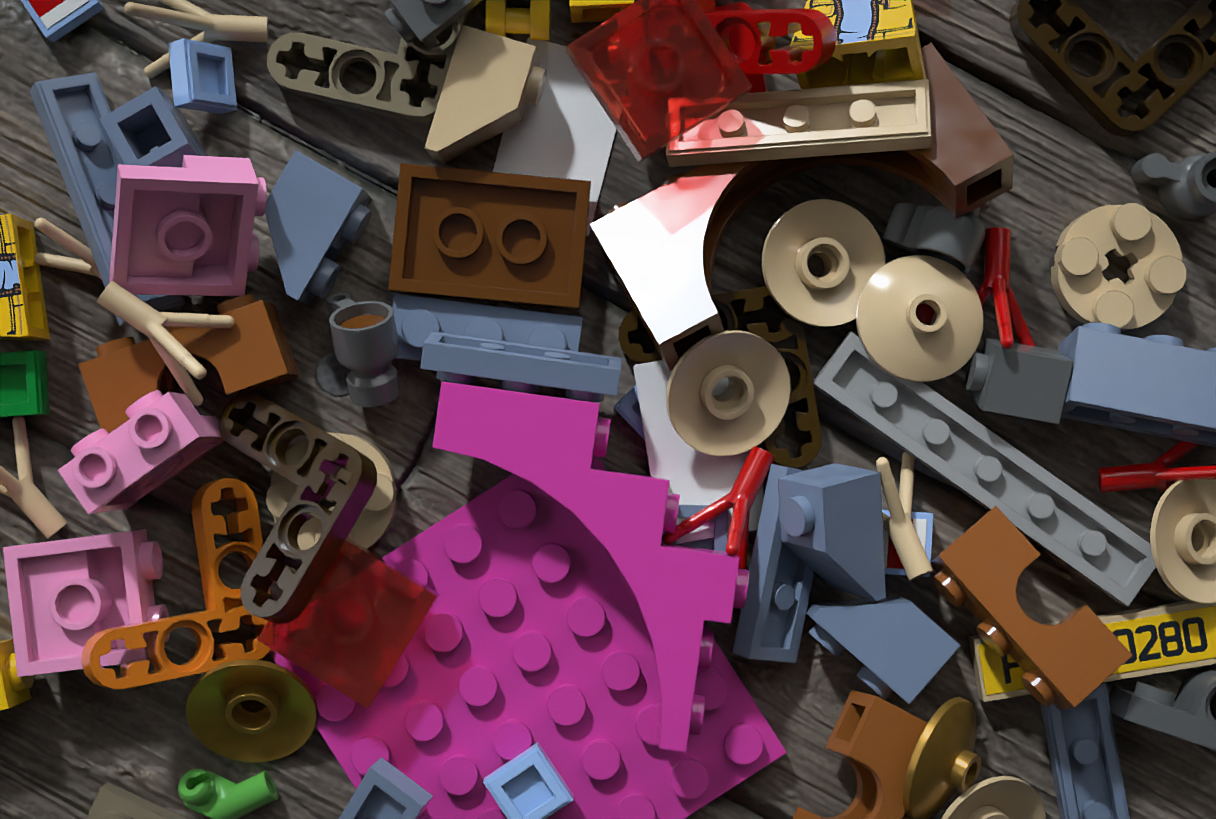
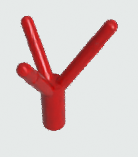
[977,227,1036,349]
[1097,441,1216,493]
[662,447,775,570]

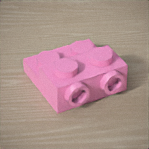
[109,155,267,296]
[58,390,225,514]
[3,529,170,677]

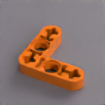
[81,478,276,689]

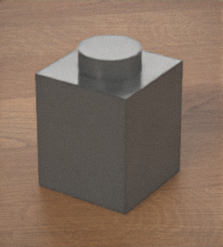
[965,338,1074,424]

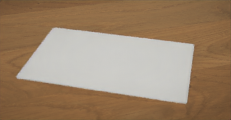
[493,37,627,236]
[633,360,764,544]

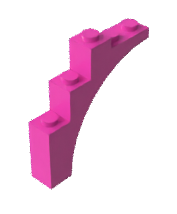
[432,381,749,752]

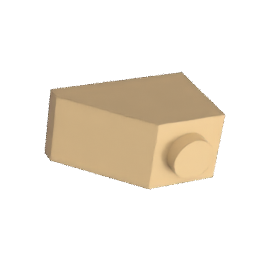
[425,25,547,163]

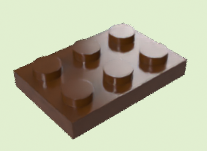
[388,163,591,310]

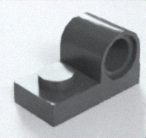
[1109,668,1216,750]

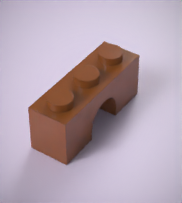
[78,294,300,433]
[931,506,1133,711]
[792,690,928,819]

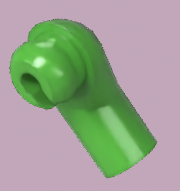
[178,768,278,819]

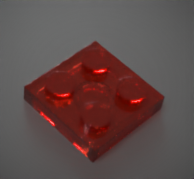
[566,0,753,163]
[257,537,440,709]

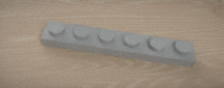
[813,332,1156,606]

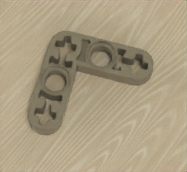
[267,10,470,123]

